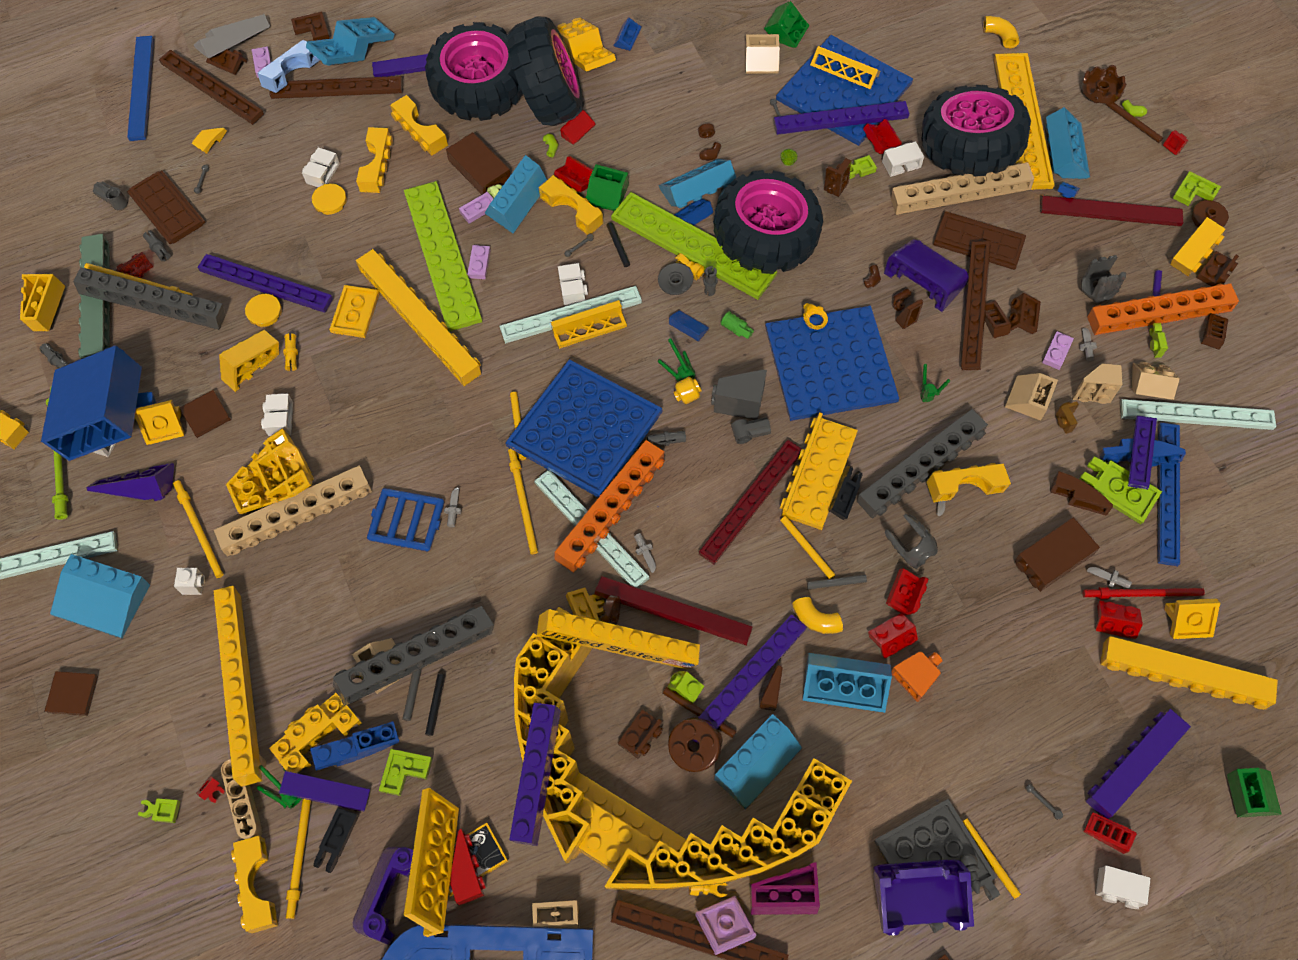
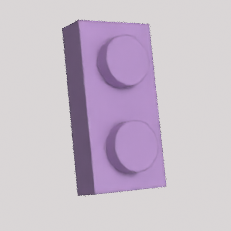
[252,46,271,78]
[459,192,493,223]
[467,245,491,279]
[1042,331,1074,370]

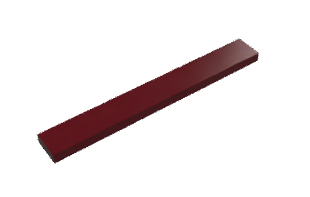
[1041,196,1184,227]
[699,440,802,565]
[594,576,753,646]

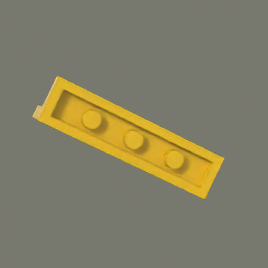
[810,46,881,89]
[551,300,627,349]

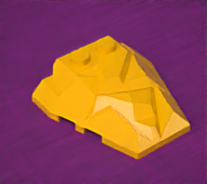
[226,428,314,514]

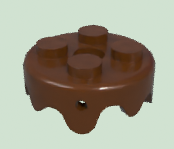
[1082,65,1127,104]
[668,717,723,772]

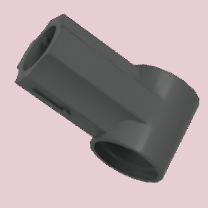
[93,182,128,210]
[731,417,771,444]

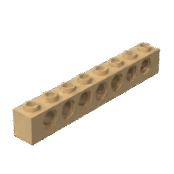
[891,163,1034,215]
[214,465,372,557]

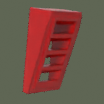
[1083,812,1137,854]

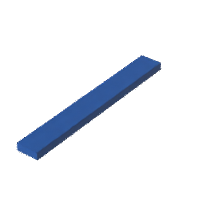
[127,36,154,141]
[1158,422,1180,567]

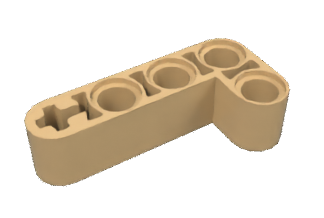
[221,754,267,840]

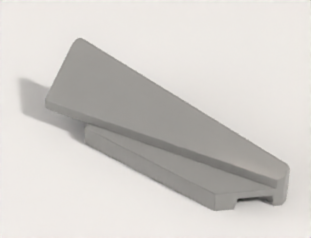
[194,14,270,58]

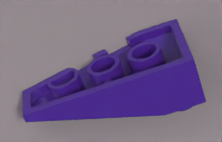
[86,463,174,501]

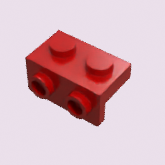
[863,119,902,154]
[554,156,593,192]
[886,568,929,615]
[1096,601,1143,639]
[868,613,918,659]

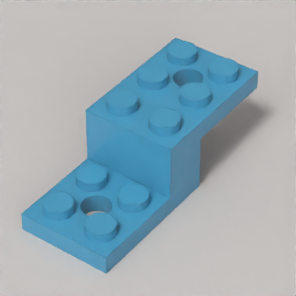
[306,17,395,66]

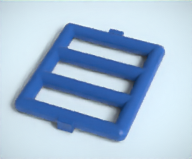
[367,488,444,551]

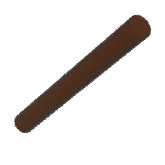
[1105,102,1164,143]
[663,687,737,738]

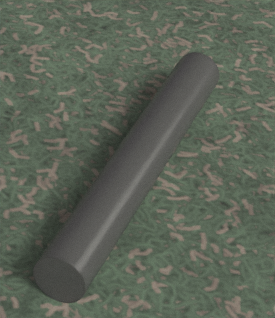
[807,575,867,590]
[402,668,422,721]

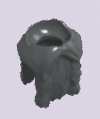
[1081,255,1126,303]
[885,514,938,569]

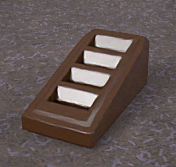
[895,299,924,329]
[985,301,1011,338]
[1201,313,1228,349]
[759,665,783,711]

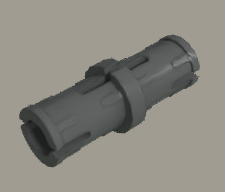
[143,230,170,262]
[703,266,718,296]
[39,343,69,369]
[647,430,686,446]

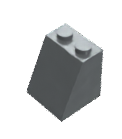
[711,369,767,420]

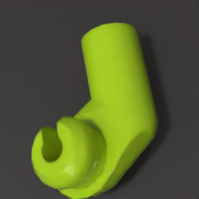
[1122,100,1147,117]
[543,133,558,158]

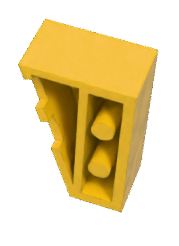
[1170,217,1226,276]
[20,274,65,331]
[219,330,279,392]

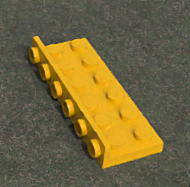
[780,412,858,530]
[404,788,459,937]

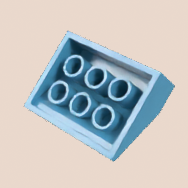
[50,554,150,639]

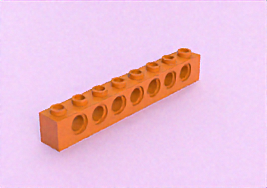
[1087,283,1239,335]
[554,440,665,573]

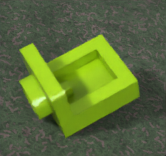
[668,671,704,703]

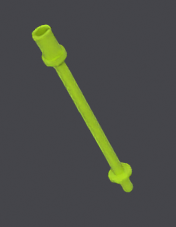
[46,386,69,520]

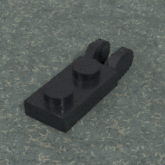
[828,465,863,520]
[313,807,359,873]

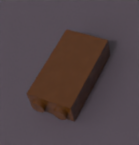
[446,132,511,195]
[1014,517,1100,592]

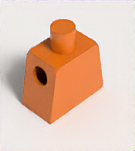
[891,652,943,702]

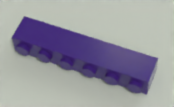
[509,703,561,846]
[1085,709,1191,819]

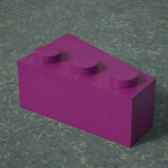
[750,862,820,915]

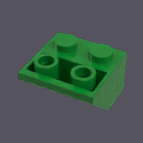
[764,1,809,48]
[586,164,629,211]
[1227,768,1282,818]

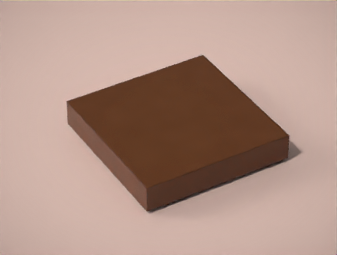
[180,390,231,438]
[44,671,98,716]

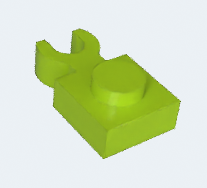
[849,155,877,179]
[1149,323,1168,358]
[138,798,180,823]

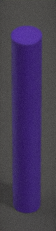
[1152,270,1162,297]

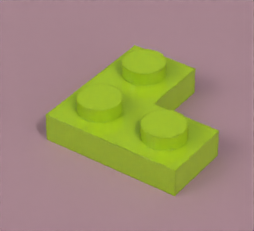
[1172,171,1221,206]
[379,749,432,796]

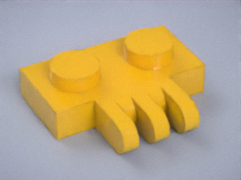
[566,588,605,621]

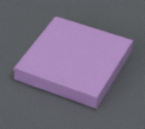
[695,896,756,955]

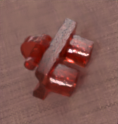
[115,252,153,278]

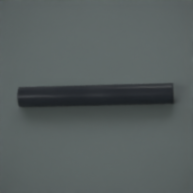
[606,222,630,267]
[425,674,445,736]

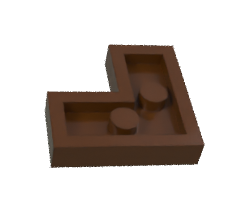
[291,12,330,41]

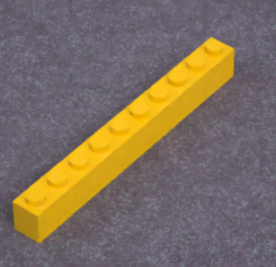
[356,249,481,386]
[213,586,262,787]

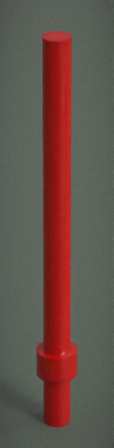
[1082,587,1205,599]

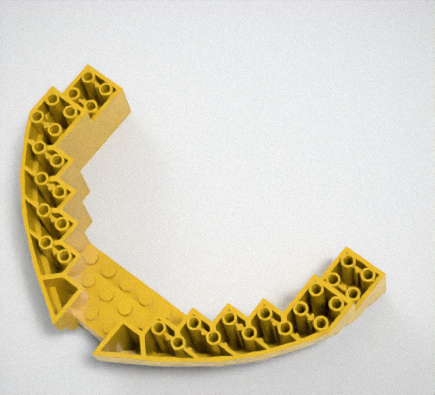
[514,607,852,890]

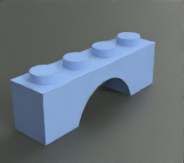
[257,40,320,93]

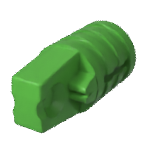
[721,311,754,339]

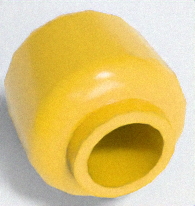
[673,377,702,404]

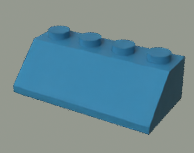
[1046,107,1090,179]
[485,155,547,233]
[658,159,736,208]
[803,653,892,713]
[714,714,802,810]

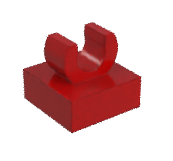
[1163,130,1188,155]
[197,776,225,803]

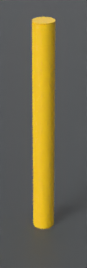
[510,392,527,460]
[780,516,835,579]
[963,818,1022,899]

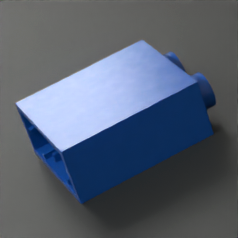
[41,346,142,461]

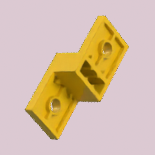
[557,18,616,72]

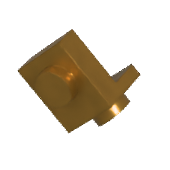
[1056,401,1079,434]

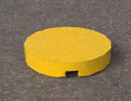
[312,184,347,215]
[245,294,282,327]

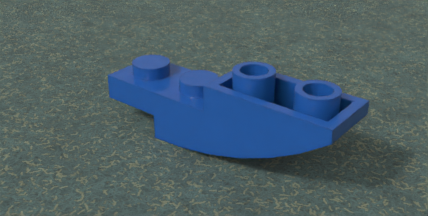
[1100,438,1186,467]
[310,721,399,771]

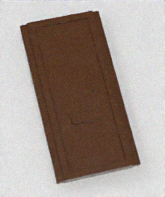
[127,170,205,245]
[933,211,1026,270]

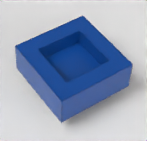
[1058,182,1080,198]

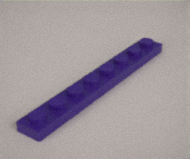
[774,101,909,135]
[197,254,333,313]
[693,614,807,744]

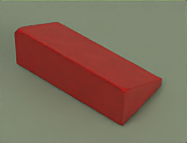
[560,110,596,145]

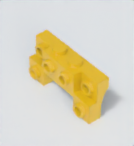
[269,693,362,774]

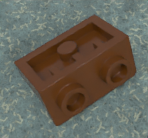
[206,48,247,75]
[824,158,852,197]
[1197,251,1239,287]
[1008,293,1041,334]
[618,709,663,759]

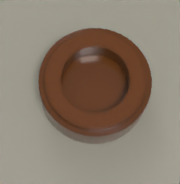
[698,124,715,139]

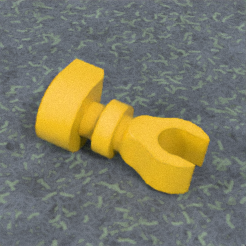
[675,253,704,281]
[689,883,727,898]

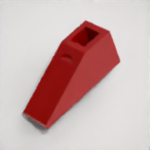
[450,829,486,905]

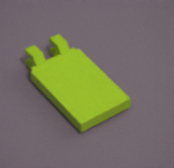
[1079,456,1162,524]

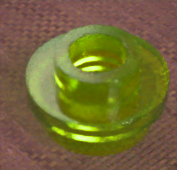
[781,149,798,166]

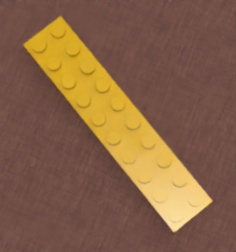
[994,53,1054,190]

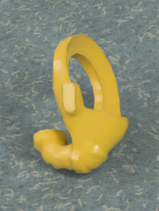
[803,303,828,330]

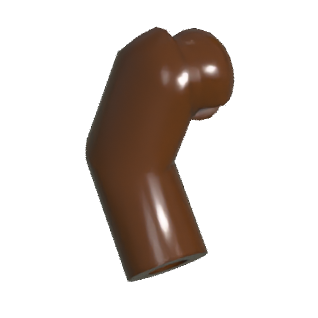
[699,142,721,161]
[864,265,881,288]
[893,288,911,311]

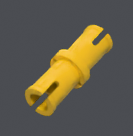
[283,333,298,371]

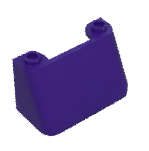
[884,239,969,312]
[352,847,413,946]
[873,860,974,936]

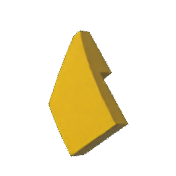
[191,128,227,154]

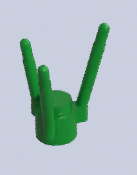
[658,338,696,382]
[920,364,950,402]
[257,765,302,809]

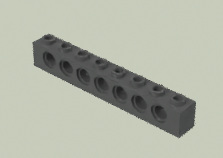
[73,267,226,330]
[857,409,988,519]
[333,606,494,706]

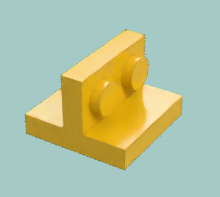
[135,400,185,445]
[1164,599,1220,639]

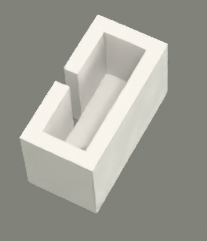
[882,141,924,177]
[302,147,340,187]
[558,263,588,306]
[261,394,293,436]
[1096,865,1150,909]

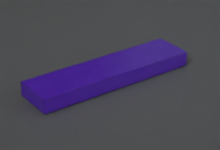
[372,54,428,77]
[1128,415,1157,490]
[279,771,370,812]

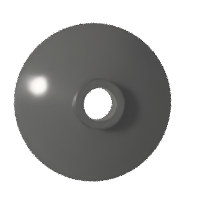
[658,263,693,295]

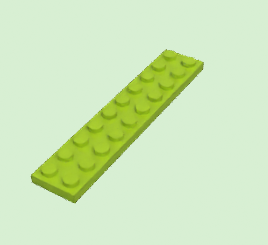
[404,181,482,332]
[611,192,777,300]

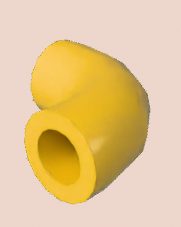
[983,16,1019,49]
[792,597,843,634]

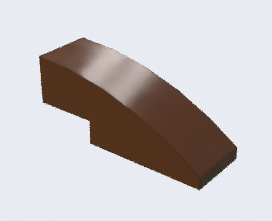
[1050,471,1113,516]

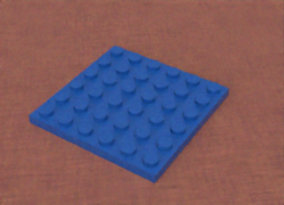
[776,35,913,146]
[765,306,899,421]
[505,359,663,498]

